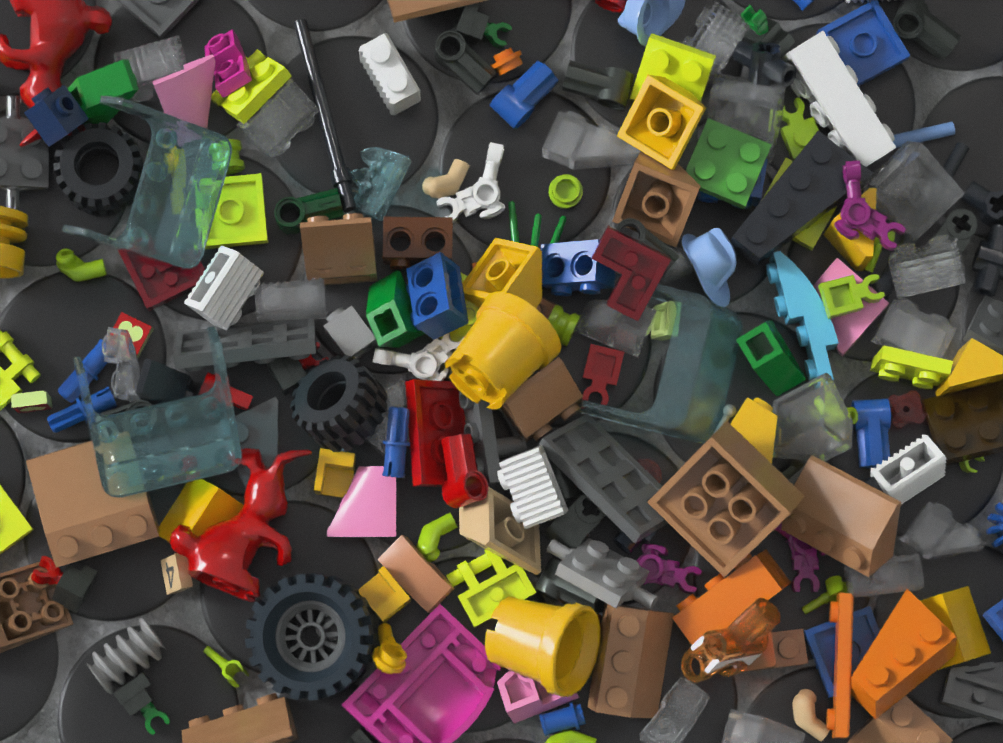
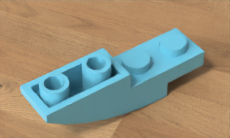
[766,251,839,388]

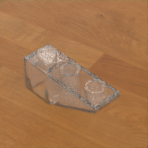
[542,111,641,169]

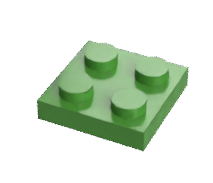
[685,118,772,209]

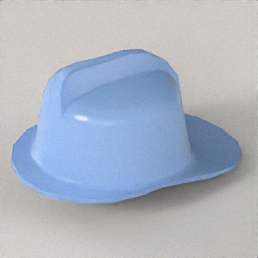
[618,0,686,47]
[682,228,737,308]

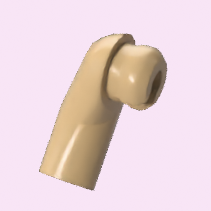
[422,159,470,199]
[792,689,830,742]

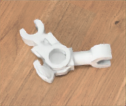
[436,142,505,223]
[372,333,465,381]

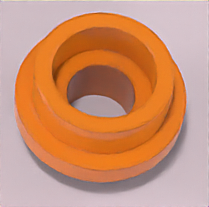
[490,47,523,76]

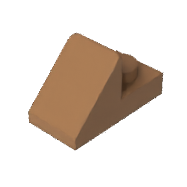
[733,629,808,673]

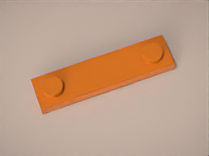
[826,593,854,739]

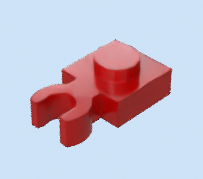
[582,344,625,408]

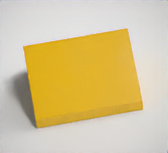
[824,188,877,271]
[935,338,1003,396]
[159,474,243,543]
[921,586,991,670]

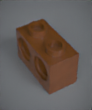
[383,216,453,270]

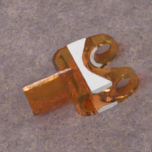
[681,598,780,683]

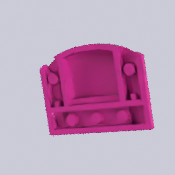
[342,604,501,743]

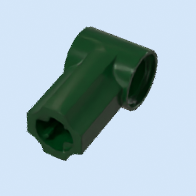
[274,188,344,235]

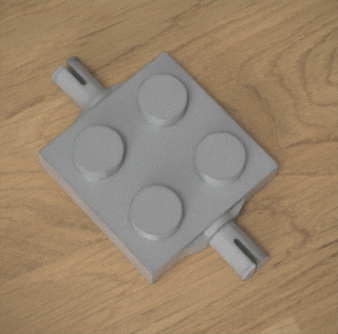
[547,538,658,610]

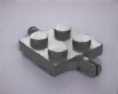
[0,96,49,211]

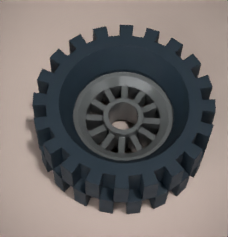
[245,573,377,700]

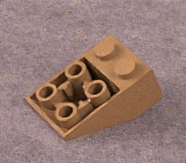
[300,213,377,286]
[0,562,73,653]

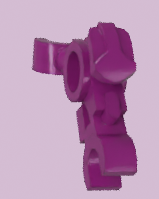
[834,160,906,251]
[774,522,826,593]
[636,543,702,594]

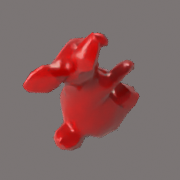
[0,0,112,148]
[170,448,312,602]

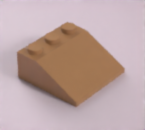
[647,421,805,577]
[26,429,160,568]
[181,693,299,743]

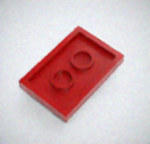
[405,379,466,487]

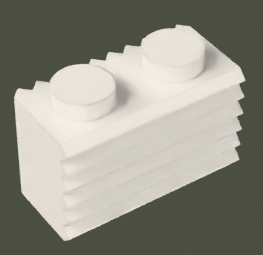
[359,33,421,116]
[184,246,264,330]
[870,435,946,504]
[497,445,569,529]

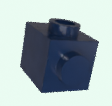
[24,85,89,147]

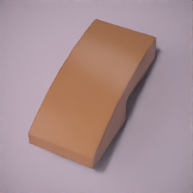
[378,535,455,613]

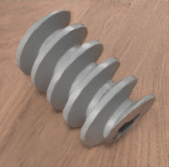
[87,618,166,694]

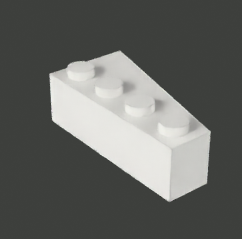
[781,31,896,167]

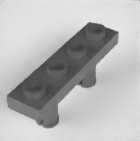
[459,392,526,486]

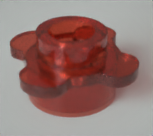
[888,390,926,428]

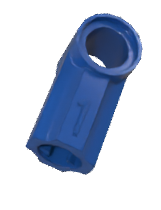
[490,60,558,130]
[851,399,891,469]

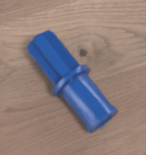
[58,339,117,403]
[47,387,118,433]
[382,407,411,478]

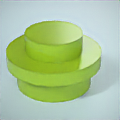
[549,174,583,209]

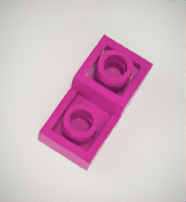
[204,29,252,98]

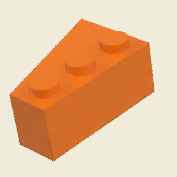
[672,549,791,651]
[851,589,957,720]

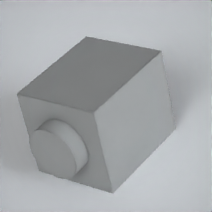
[324,305,377,359]

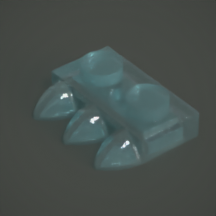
[351,147,412,221]

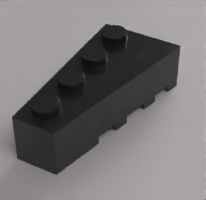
[731,131,873,267]

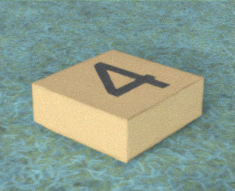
[160,553,193,595]

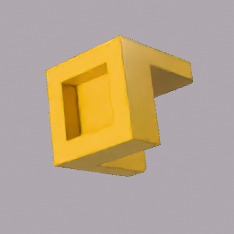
[314,448,356,498]
[358,566,411,623]

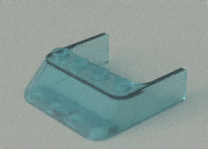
[62,95,232,269]
[580,274,743,443]
[73,326,242,498]

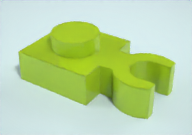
[777,97,819,161]
[818,274,885,319]

